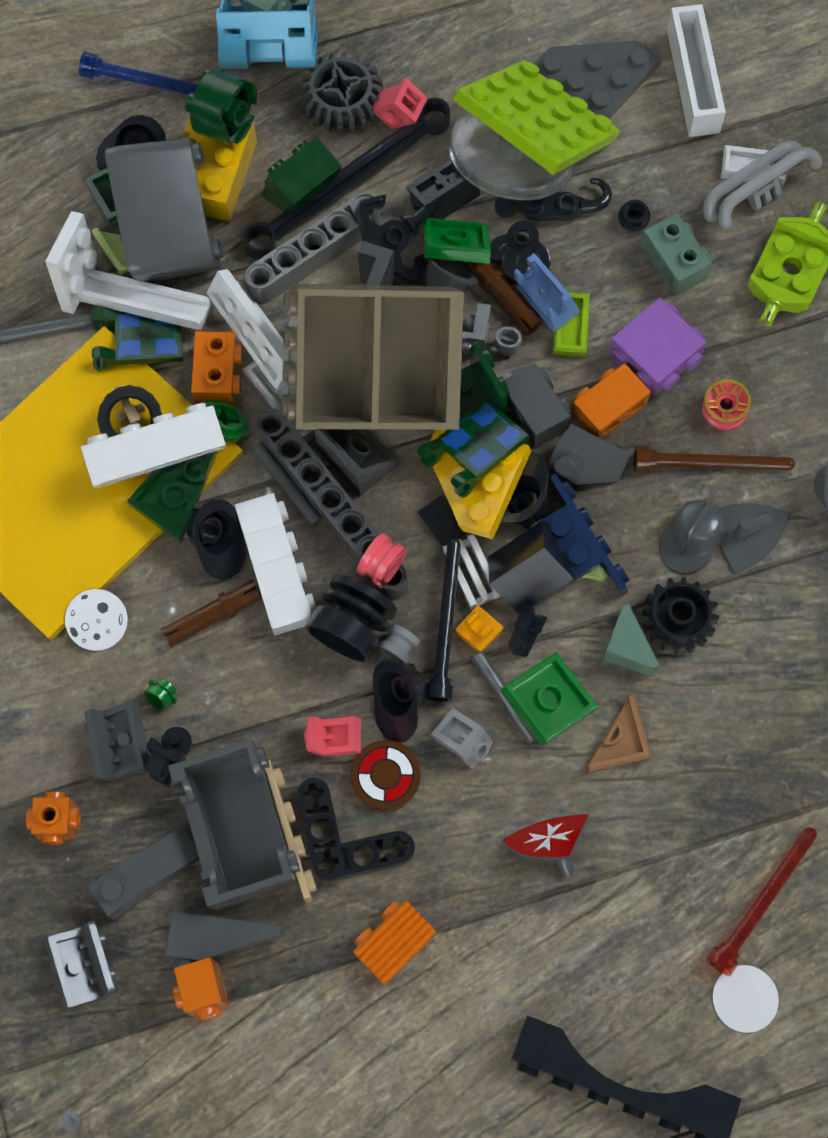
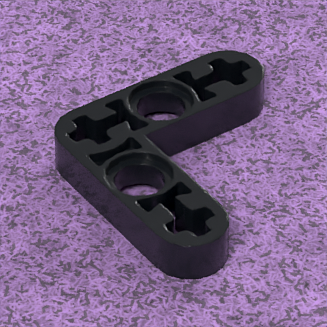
[298,778,415,881]

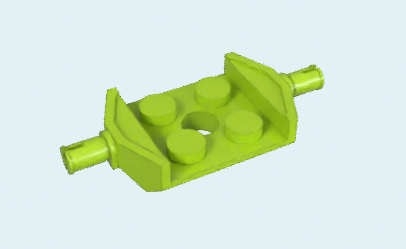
[747,201,828,327]

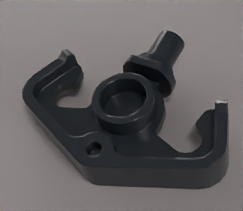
[355,194,430,281]

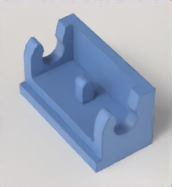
[514,253,580,332]

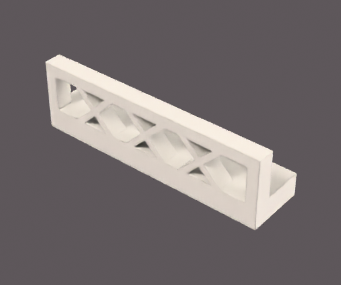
[206,269,289,390]

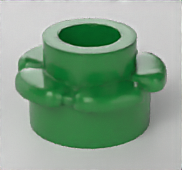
[144,679,177,711]

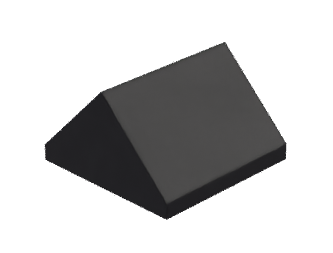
[488,521,577,614]

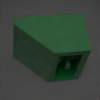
[262,136,342,214]

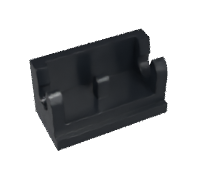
[406,153,481,219]

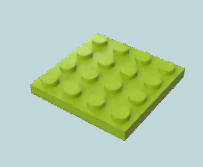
[453,60,620,175]

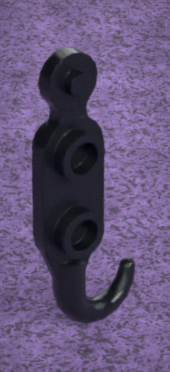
[495,178,612,221]

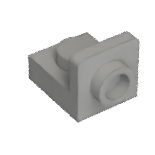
[462,303,491,356]
[431,708,493,769]

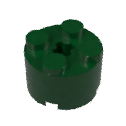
[185,68,257,145]

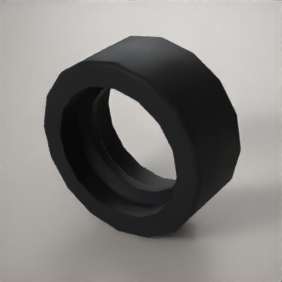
[97,385,162,438]

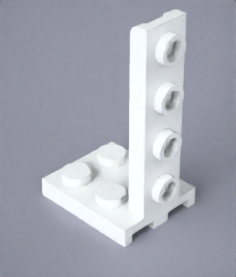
[45,211,212,331]

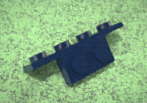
[538,473,630,596]

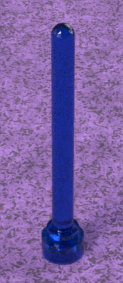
[79,51,198,95]

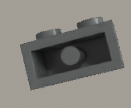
[505,363,571,448]

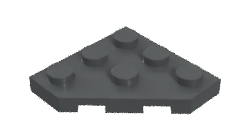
[534,41,662,119]

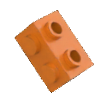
[191,331,243,406]
[172,957,230,1022]

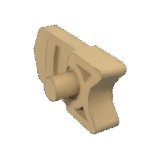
[115,385,146,428]

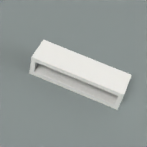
[667,4,726,137]
[81,403,227,489]

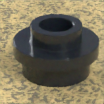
[618,200,651,232]

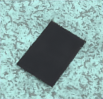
[417,495,468,546]

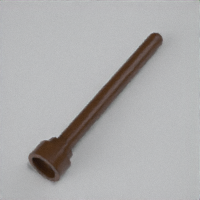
[633,445,795,473]

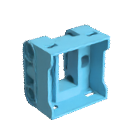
[216,0,318,70]

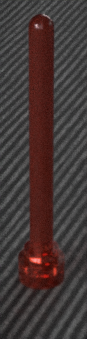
[706,827,817,977]

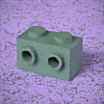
[641,213,712,296]

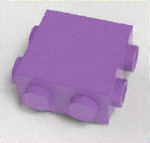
[609,297,706,397]

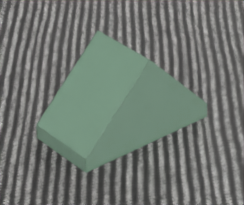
[603,604,660,677]

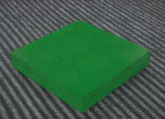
[422,218,491,264]
[500,652,599,747]

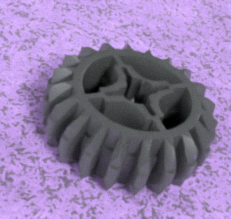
[299,51,383,134]

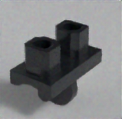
[144,727,193,787]

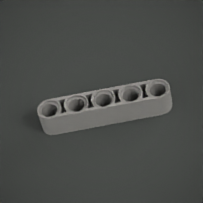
[245,193,381,303]

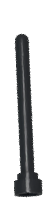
[425,538,461,702]

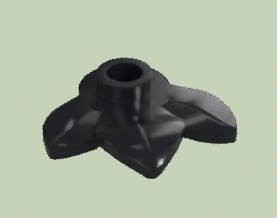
[490,221,550,285]

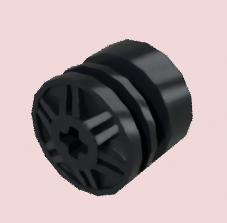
[305,574,397,663]

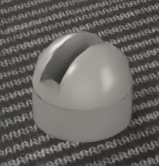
[494,327,522,356]

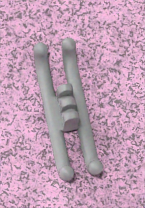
[703,140,822,230]

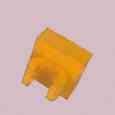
[455,605,504,653]

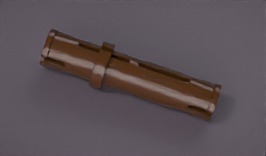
[465,262,543,335]
[161,579,263,648]

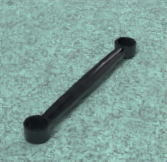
[243,98,451,260]

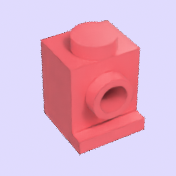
[373,78,428,130]

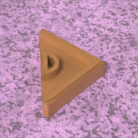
[586,695,652,774]

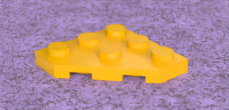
[430,430,531,540]

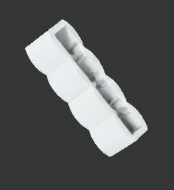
[235,493,316,636]

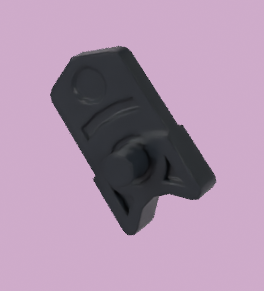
[508,605,547,657]

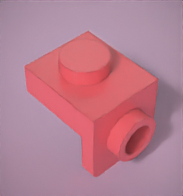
[304,716,361,757]

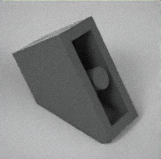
[548,424,631,484]

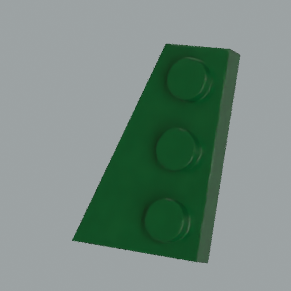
[127,451,218,544]

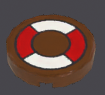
[350,740,421,812]

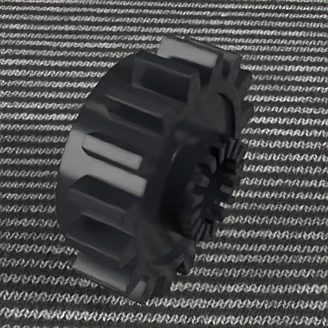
[641,577,719,654]

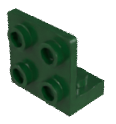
[459,341,510,420]

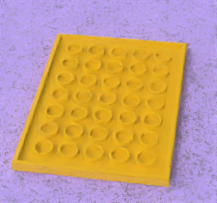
[0,326,244,641]

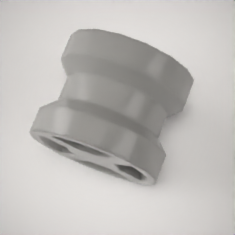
[377,624,420,665]

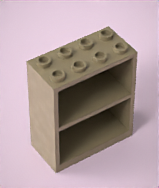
[282,284,464,430]

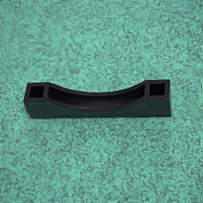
[511,1015,742,1138]

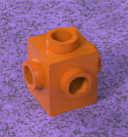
[26,792,81,845]

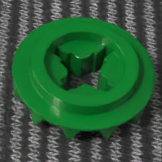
[205,400,249,443]

